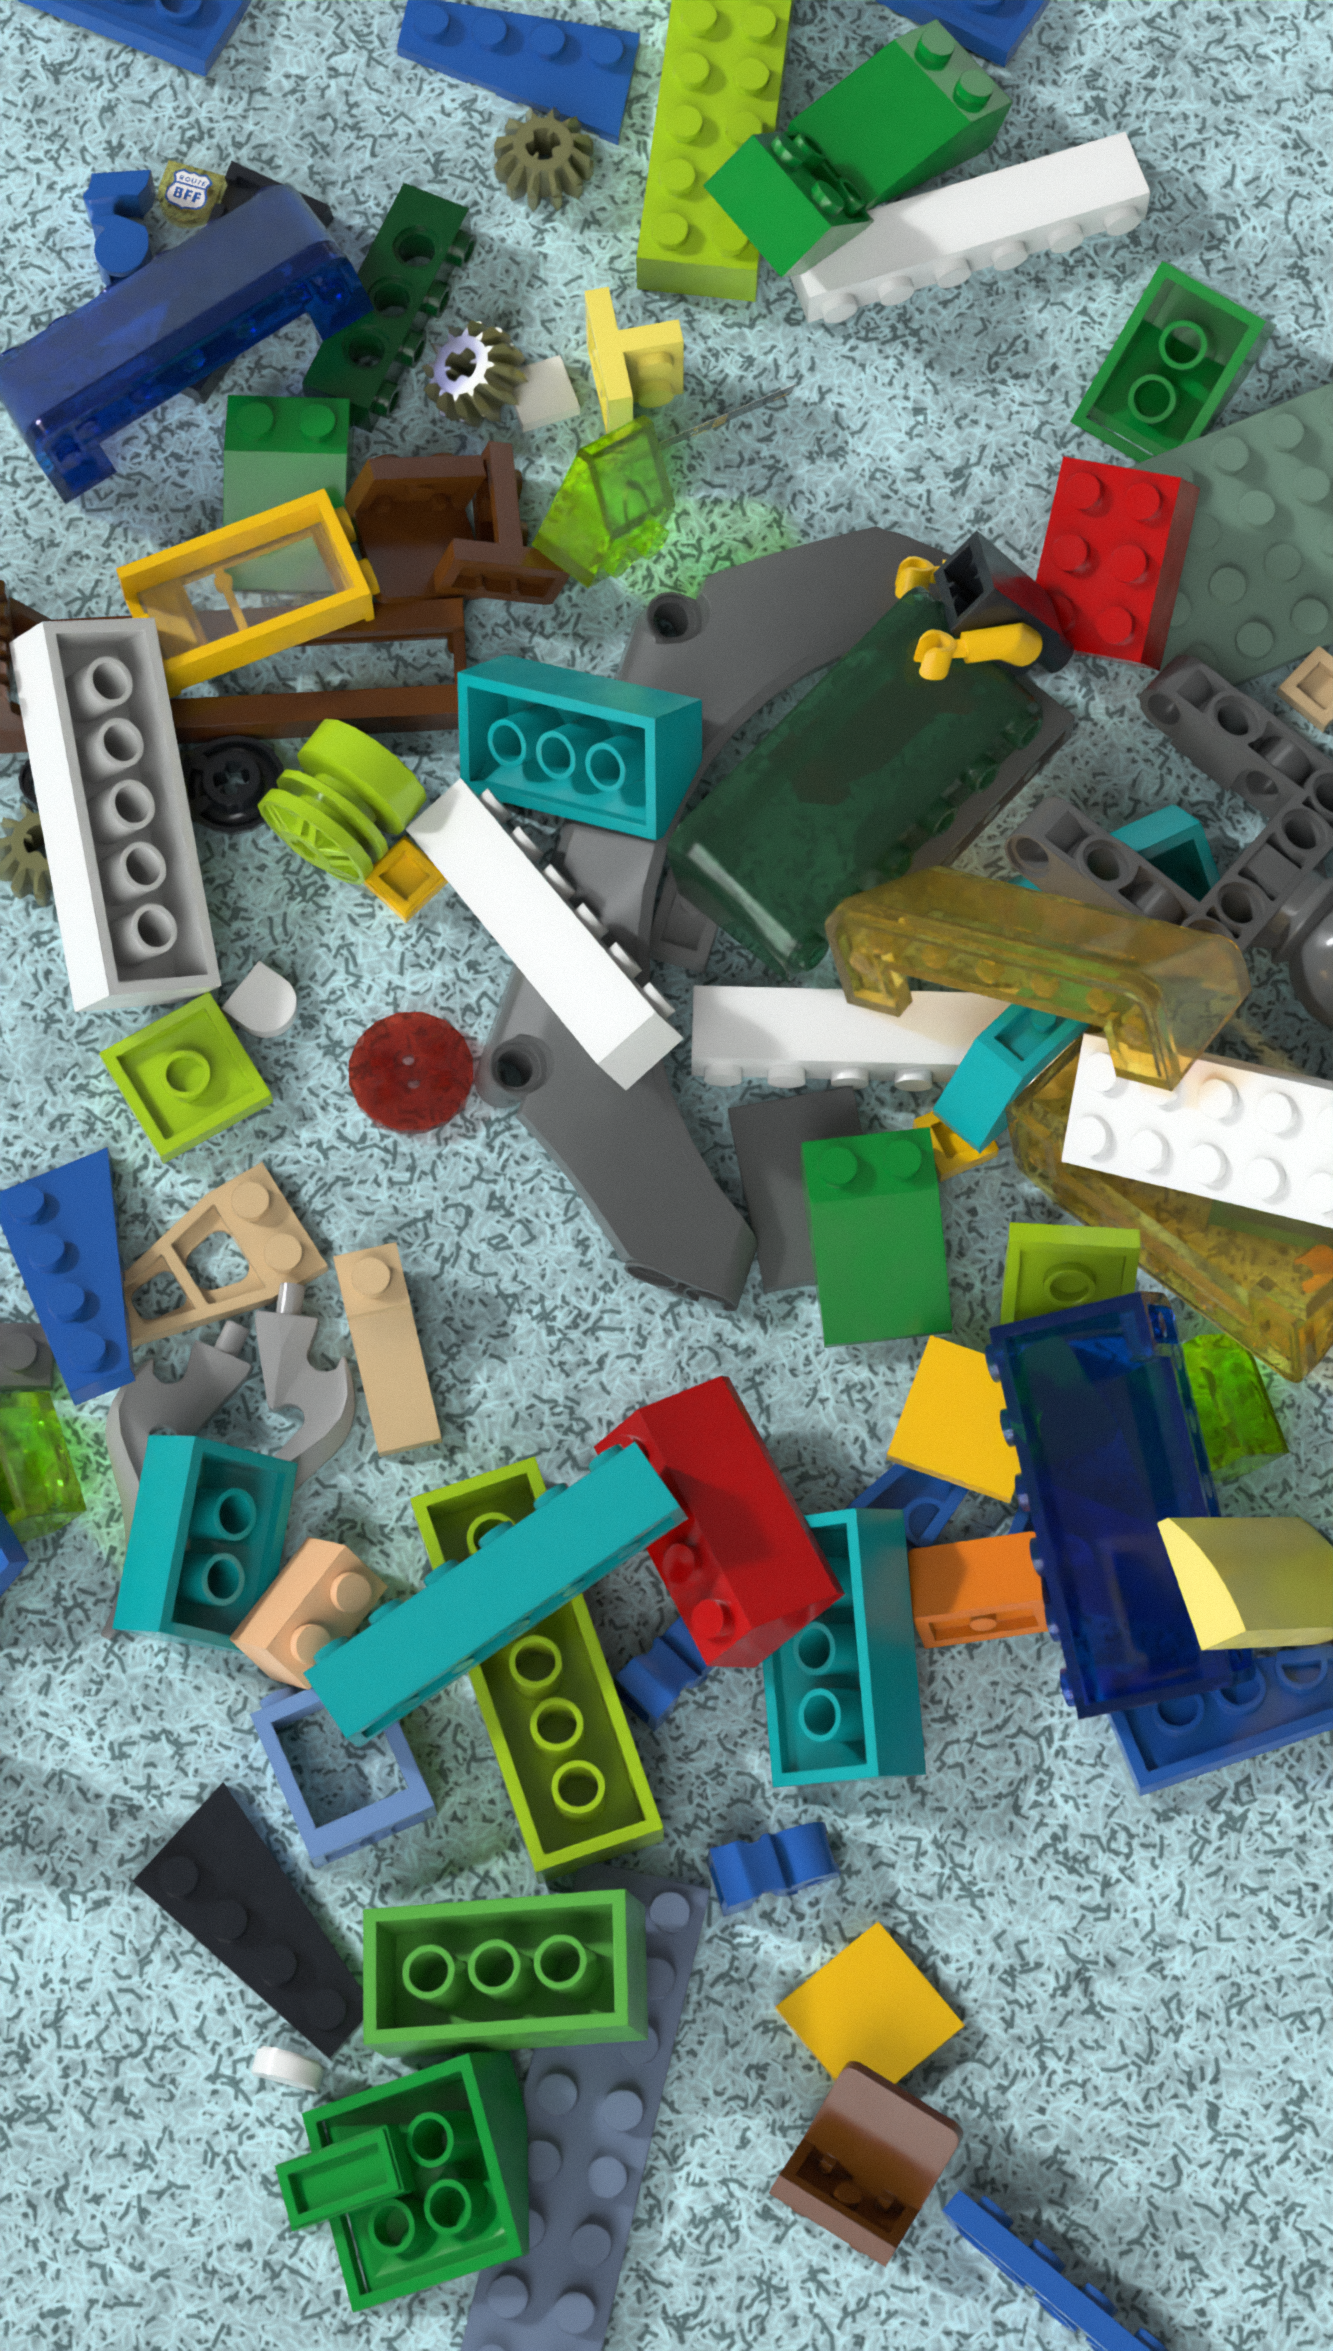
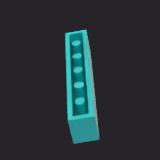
[303,1442,688,1748]

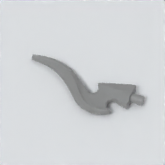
[255,1283,356,1492]
[101,1321,253,1640]

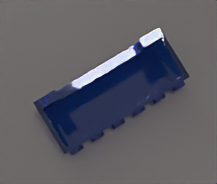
[0,184,374,504]
[985,1291,1256,1720]

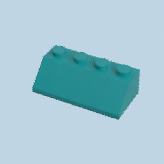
[457,654,702,840]
[762,1508,926,1788]

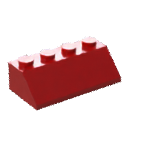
[594,1376,845,1668]

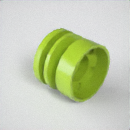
[258,719,427,885]

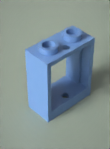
[250,1686,437,1869]

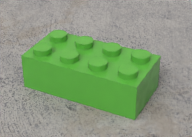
[363,1889,648,2058]

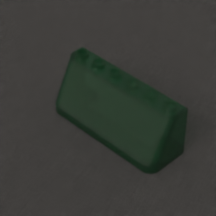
[667,586,1044,983]

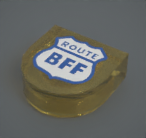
[158,160,227,229]

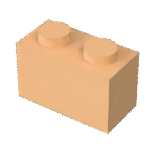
[229,1537,388,1690]

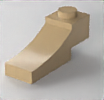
[333,1242,442,1457]

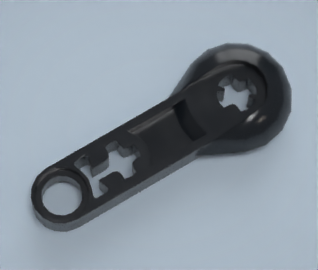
[18,735,284,835]

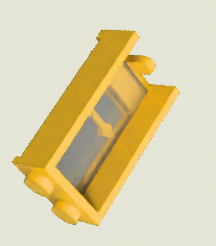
[116,488,380,699]

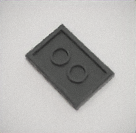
[728,1086,863,1293]

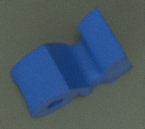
[83,170,156,294]
[613,1616,714,1732]
[706,1822,842,1917]

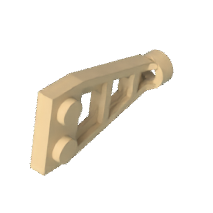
[123,1162,328,1348]

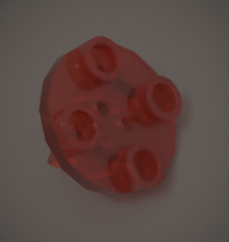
[349,1012,474,1134]

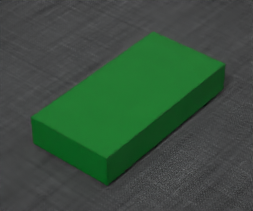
[275,2124,417,2232]

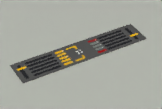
[590,383,796,481]

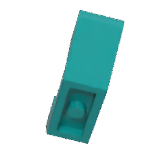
[933,942,1155,1154]

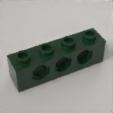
[302,182,477,433]

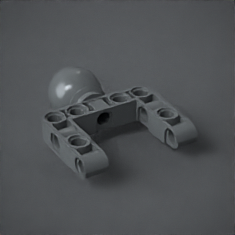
[1004,655,1333,1029]

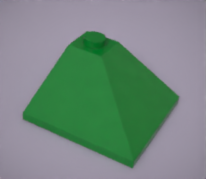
[301,2051,530,2313]

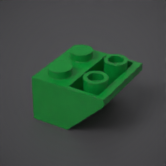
[703,130,874,278]

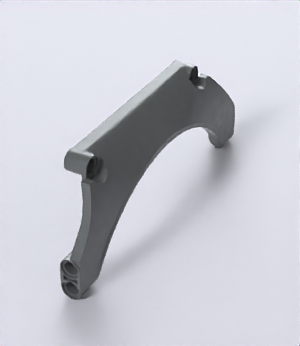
[474,526,953,1311]

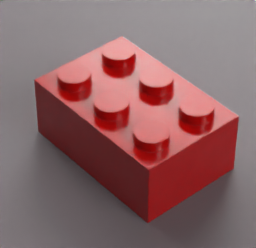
[1036,456,1200,671]

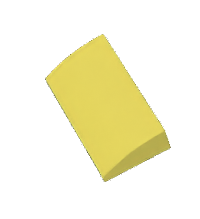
[1157,1517,1333,1650]

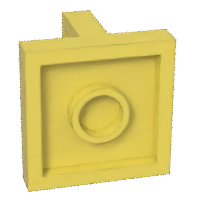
[585,287,684,452]

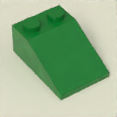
[787,19,1013,211]
[1070,261,1277,463]
[223,395,354,595]
[799,1127,953,1348]

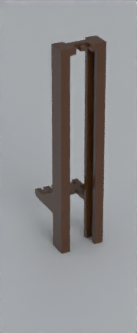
[0,580,467,754]

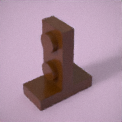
[434,441,572,605]

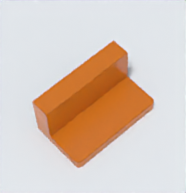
[908,1531,1054,1649]

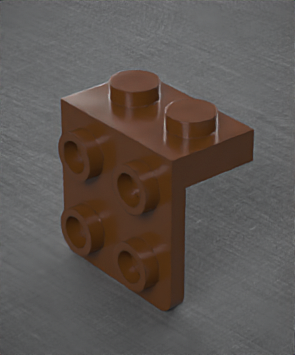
[344,452,487,604]
[769,2061,963,2267]

